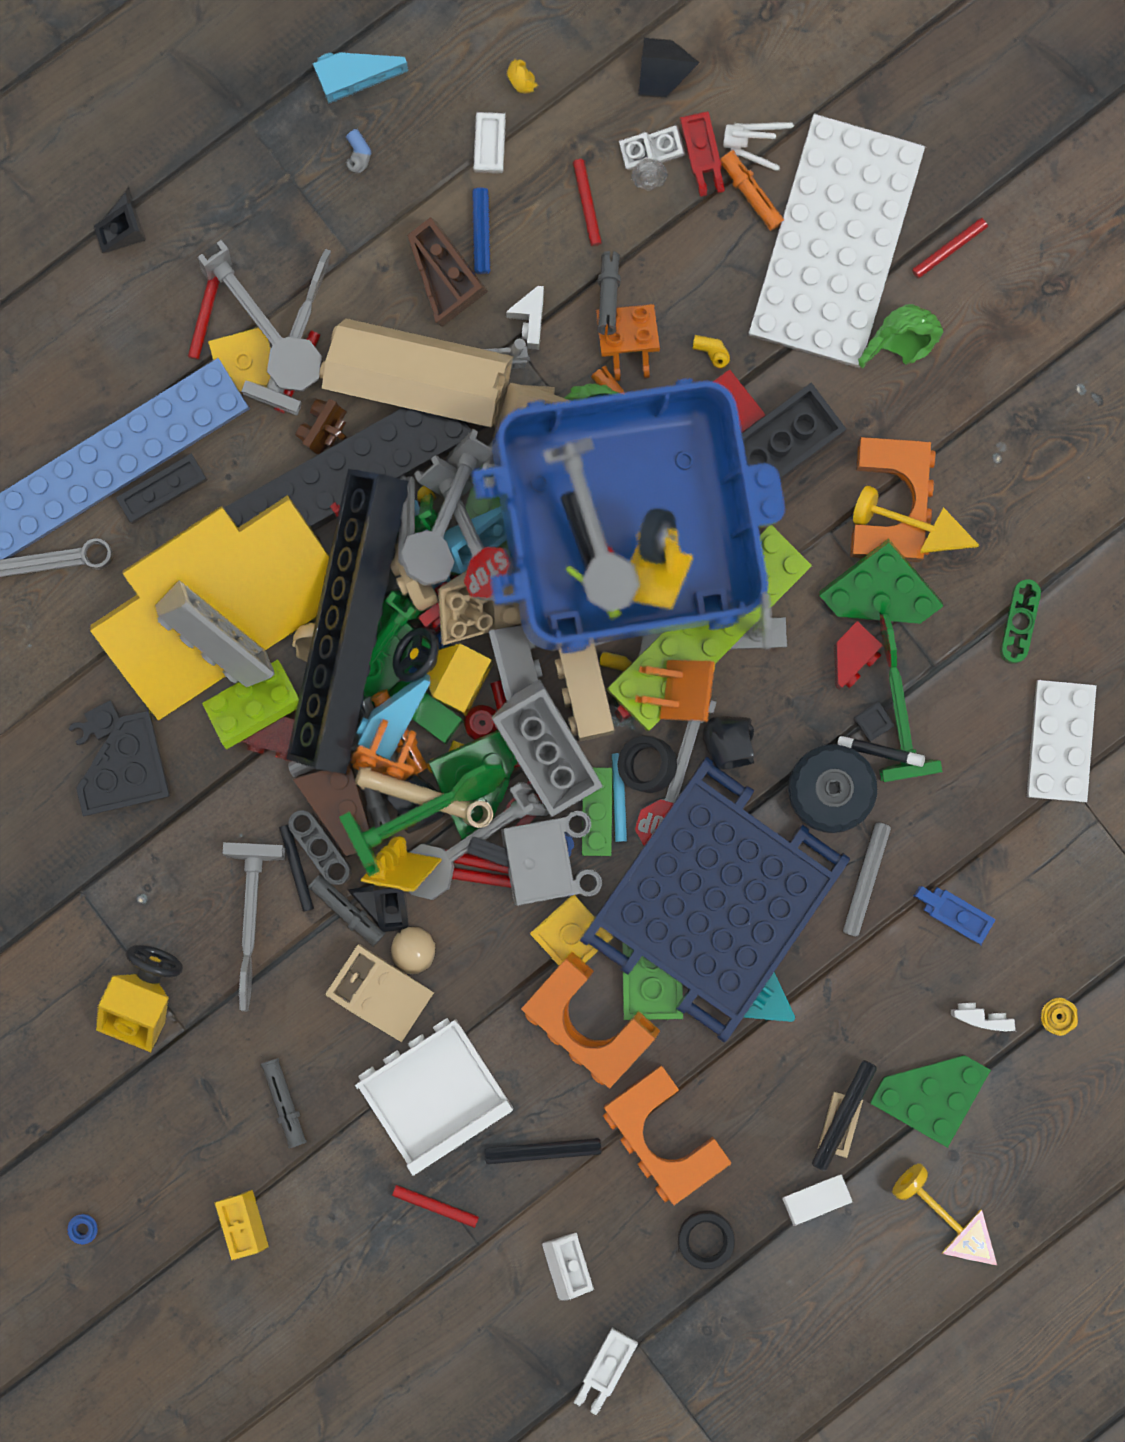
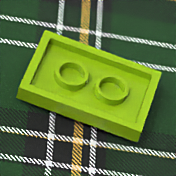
[202,660,299,750]

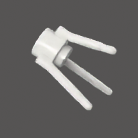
[723,122,794,171]

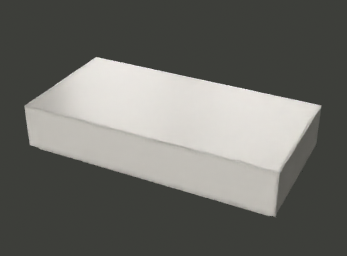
[474,112,505,173]

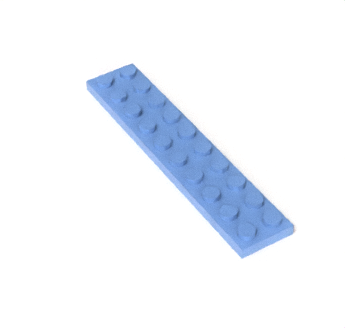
[0,358,250,560]

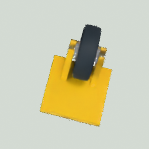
[630,508,693,609]

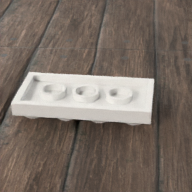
[1027,680,1096,803]

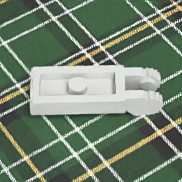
[574,1328,638,1415]

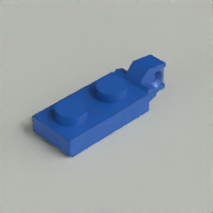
[913,886,996,945]

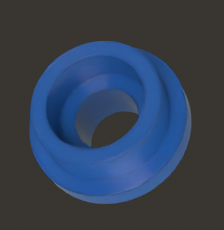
[67,1214,98,1244]

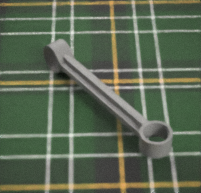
[0,538,113,577]

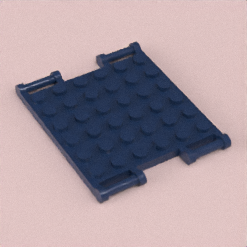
[579,756,850,1043]

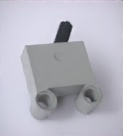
[467,811,602,905]

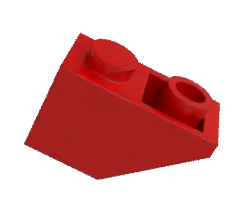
[834,621,883,690]

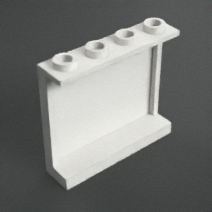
[355,1018,514,1176]

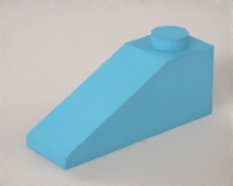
[313,52,408,103]
[443,506,507,574]
[356,674,430,760]

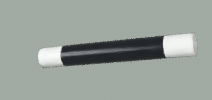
[838,736,925,767]

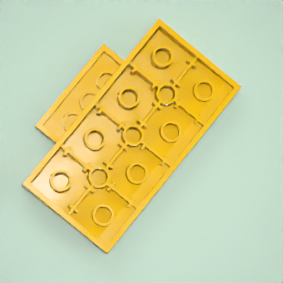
[90,495,329,721]

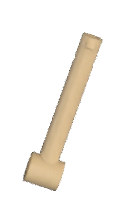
[355,767,493,828]

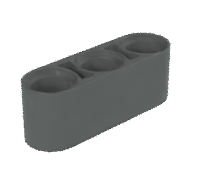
[289,810,352,885]

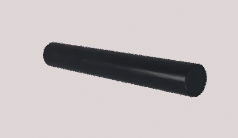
[279,824,314,912]

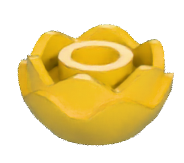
[507,59,538,94]
[1041,998,1078,1036]

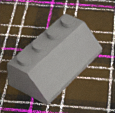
[155,580,275,687]
[489,625,546,701]
[492,679,603,817]

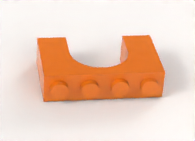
[850,437,936,562]
[521,952,660,1089]
[603,1064,732,1205]

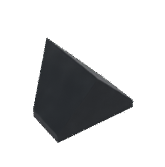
[638,37,700,98]
[94,187,146,253]
[347,886,409,932]

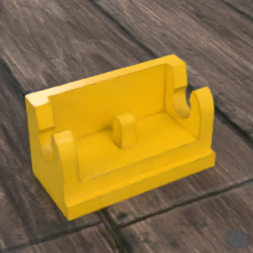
[215,1190,269,1260]

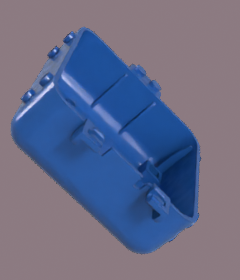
[472,378,785,654]

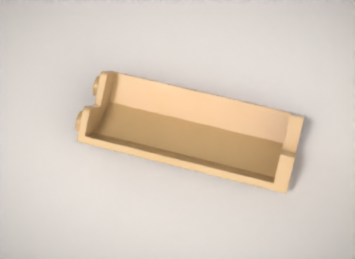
[319,318,513,427]

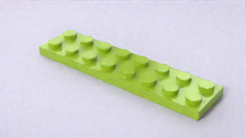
[606,525,812,731]

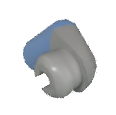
[346,129,371,173]

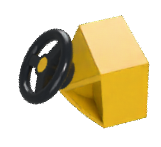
[392,627,493,716]
[96,945,183,1052]

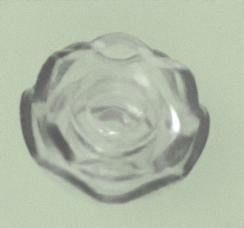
[631,158,668,191]

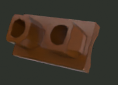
[295,399,347,455]

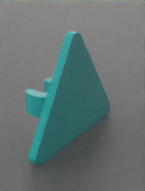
[743,972,795,1022]

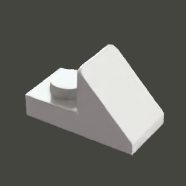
[506,286,544,350]

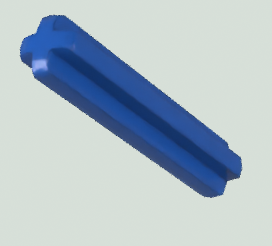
[473,188,490,274]

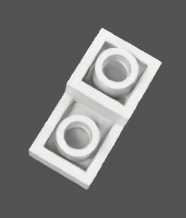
[619,125,686,170]
[950,1003,1015,1031]
[782,1174,853,1226]

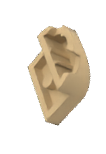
[391,543,439,610]

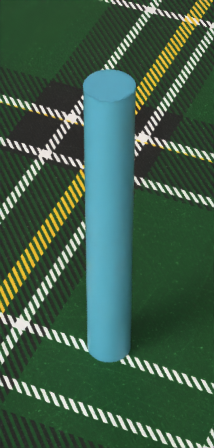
[612,753,627,842]

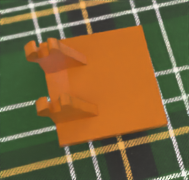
[596,304,660,381]
[635,660,715,721]
[350,719,416,781]

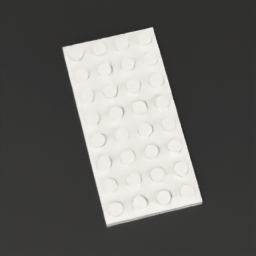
[748,114,925,368]

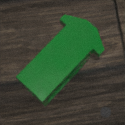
[389,681,463,744]

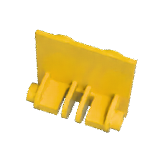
[361,836,442,892]

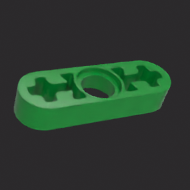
[1000,579,1041,664]

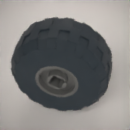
[788,744,878,833]

